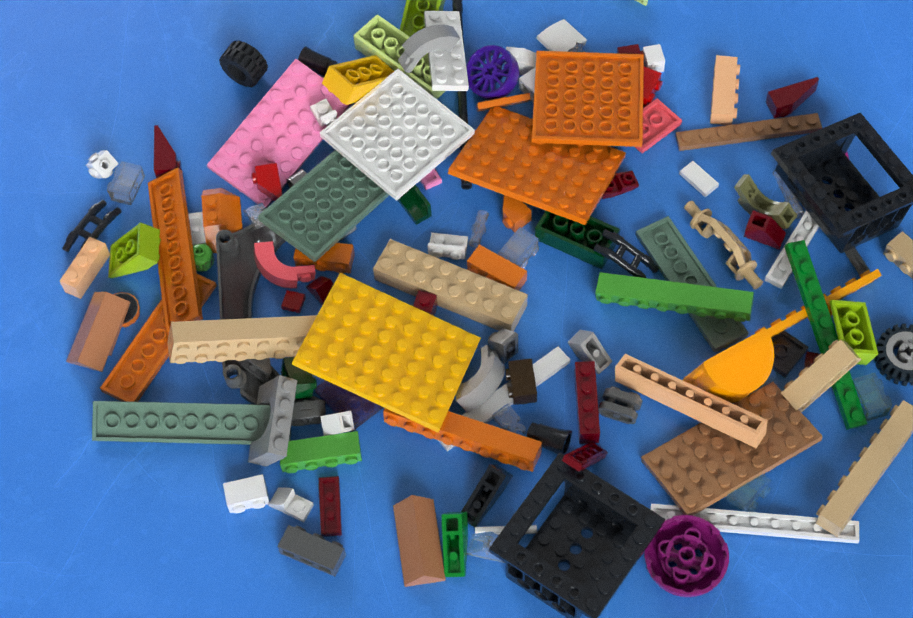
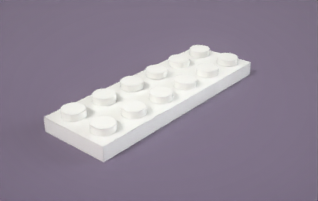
[424,11,469,91]

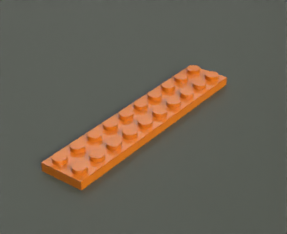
[148,168,203,333]

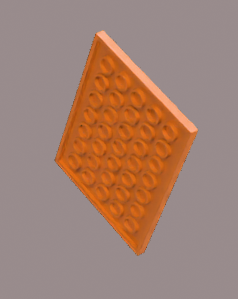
[448,107,626,225]

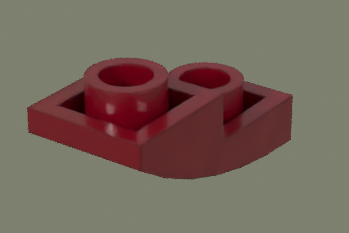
[602,171,639,199]

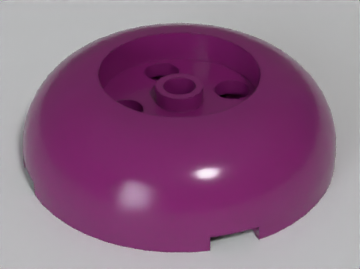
[644,515,729,597]

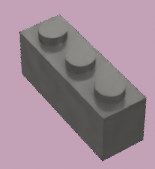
[277,525,346,577]

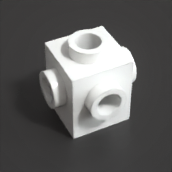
[86,150,119,179]

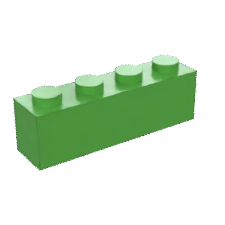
[280,431,362,473]

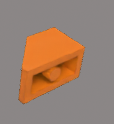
[502,195,532,233]

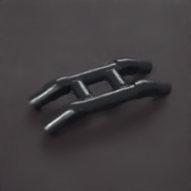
[62,200,121,252]
[593,229,659,278]

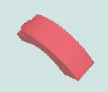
[254,241,316,288]

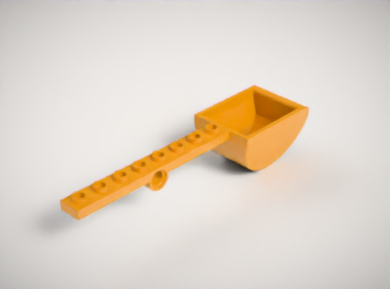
[683,269,882,404]

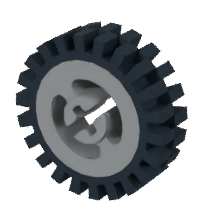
[874,324,913,386]

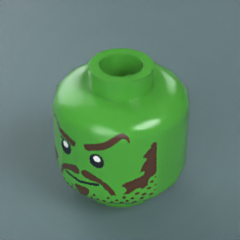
[193,244,214,272]

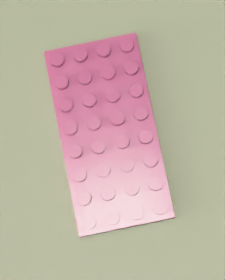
[207,59,352,209]

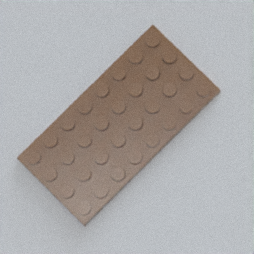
[641,382,822,516]

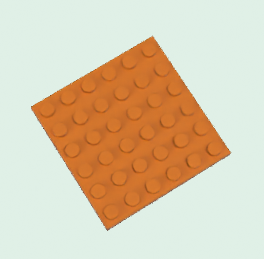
[532,51,644,147]

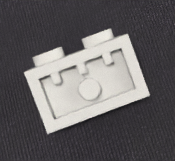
[428,232,468,260]

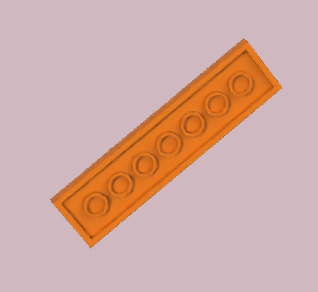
[100,274,217,402]

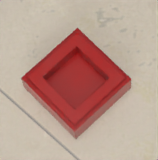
[281,290,306,313]

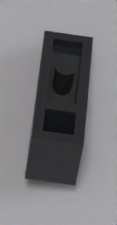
[461,464,513,528]

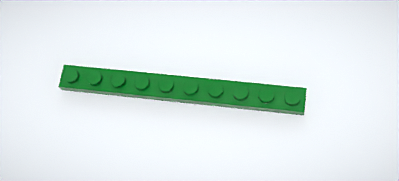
[784,240,867,430]

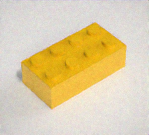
[322,55,394,105]

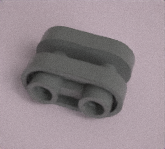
[598,386,643,424]

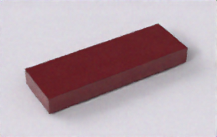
[319,476,342,537]

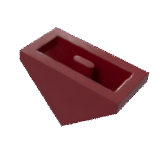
[306,276,334,305]

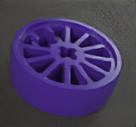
[466,45,519,100]

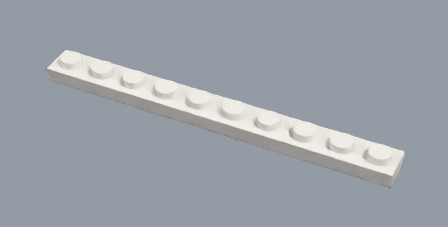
[650,504,859,544]

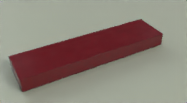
[562,442,608,472]

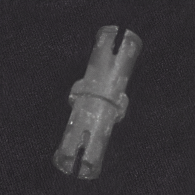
[469,210,489,248]

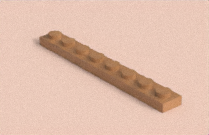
[675,113,822,151]

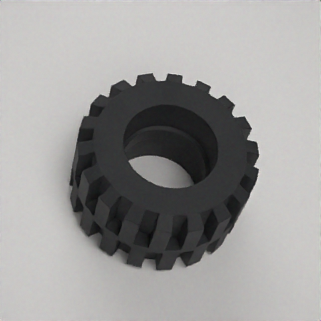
[219,40,268,87]

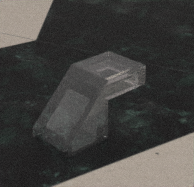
[243,203,266,230]

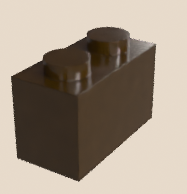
[505,358,537,405]

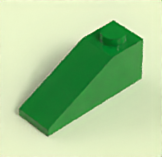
[441,512,468,577]

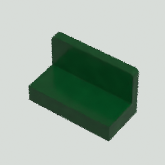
[398,185,432,225]

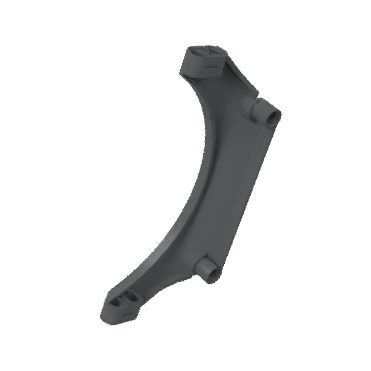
[216,220,326,426]

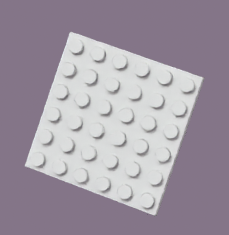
[320,69,475,201]

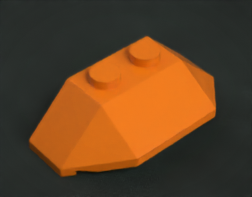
[201,188,243,253]

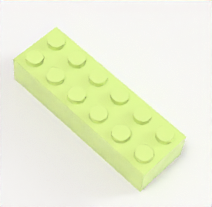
[353,14,446,99]

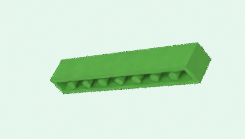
[595,272,754,322]

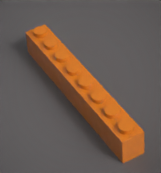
[383,408,542,472]

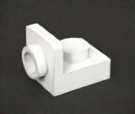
[310,99,337,127]

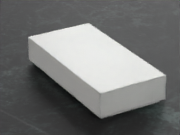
[679,161,719,197]

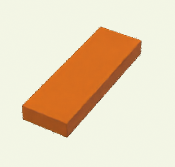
[476,93,531,112]

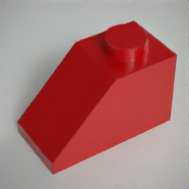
[252,163,282,201]

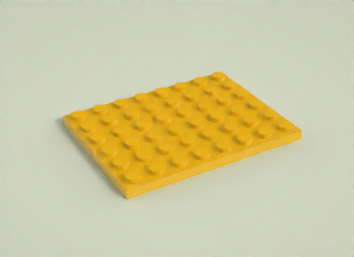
[292,273,481,432]

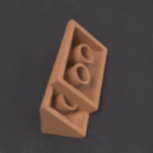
[66,291,130,372]
[393,495,446,587]

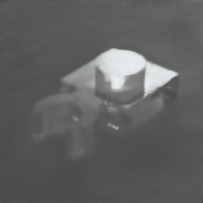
[492,403,526,434]

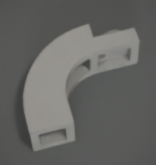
[398,24,461,73]
[456,345,505,412]

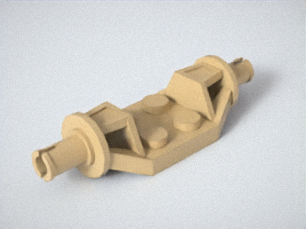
[684,201,763,290]

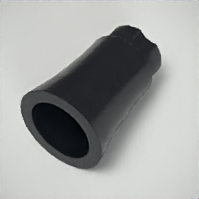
[298,46,337,76]
[527,422,572,455]

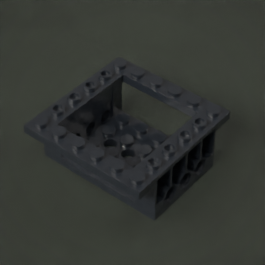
[771,112,913,253]
[489,453,665,618]

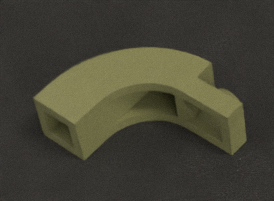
[734,174,797,229]

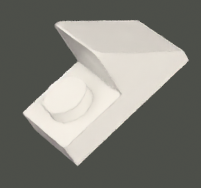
[268,488,314,522]

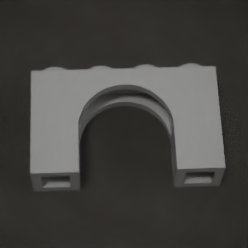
[248,375,297,467]

